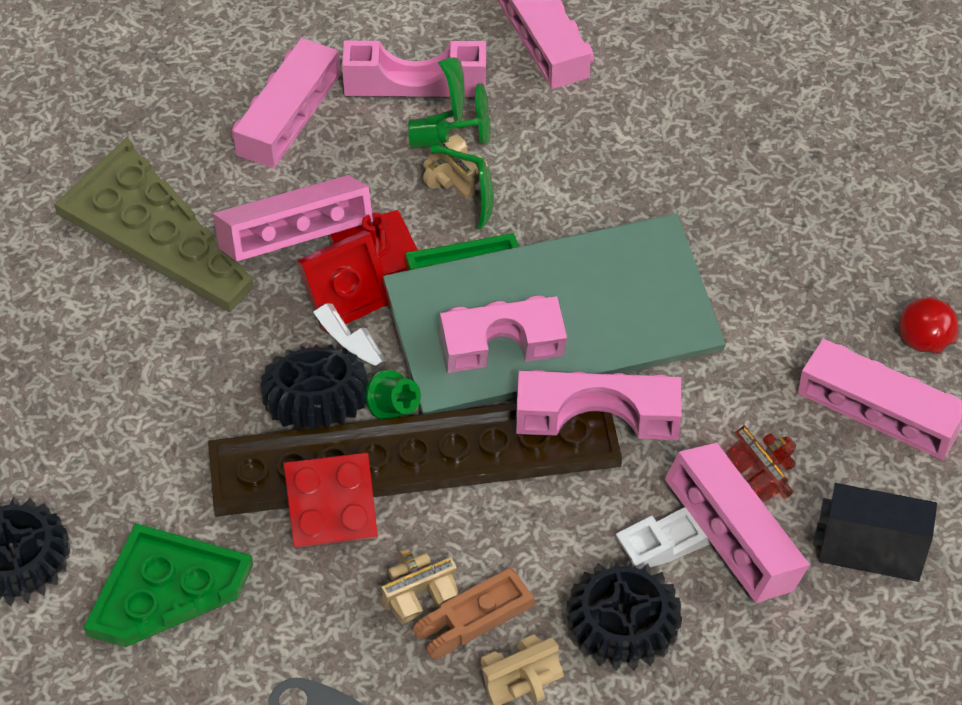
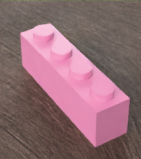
[497,0,594,89]
[231,38,341,169]
[213,175,373,262]
[798,339,962,461]
[665,442,810,603]

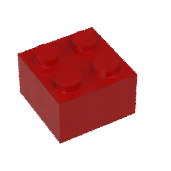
[284,453,378,549]

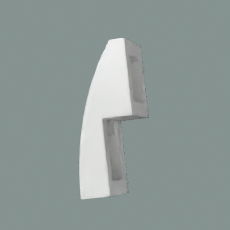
[313,303,387,366]
[616,507,711,569]

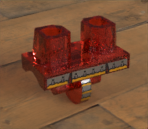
[725,425,796,502]

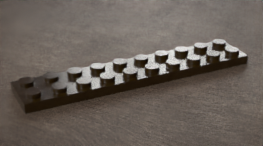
[208,403,622,517]

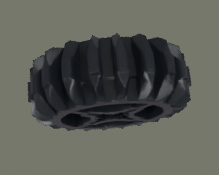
[260,344,368,432]
[0,496,70,607]
[566,558,682,671]

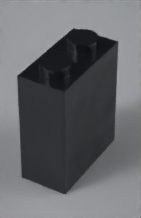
[813,483,937,582]

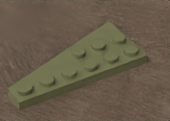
[54,137,254,312]

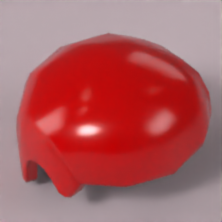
[899,297,959,354]

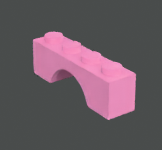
[342,41,486,97]
[516,370,682,440]

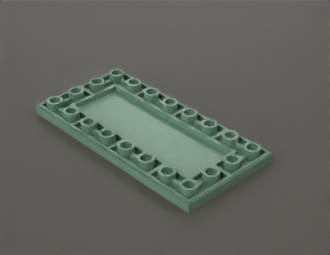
[383,213,726,415]

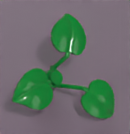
[408,57,494,229]

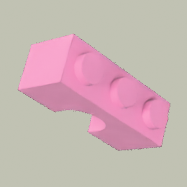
[438,296,567,373]

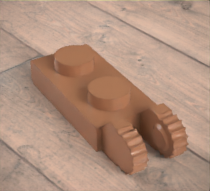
[412,567,535,660]

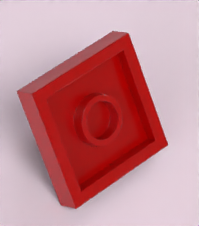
[328,210,418,276]
[296,230,389,333]

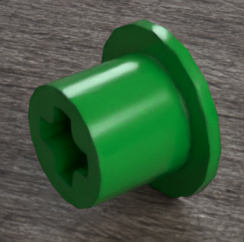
[366,370,421,420]

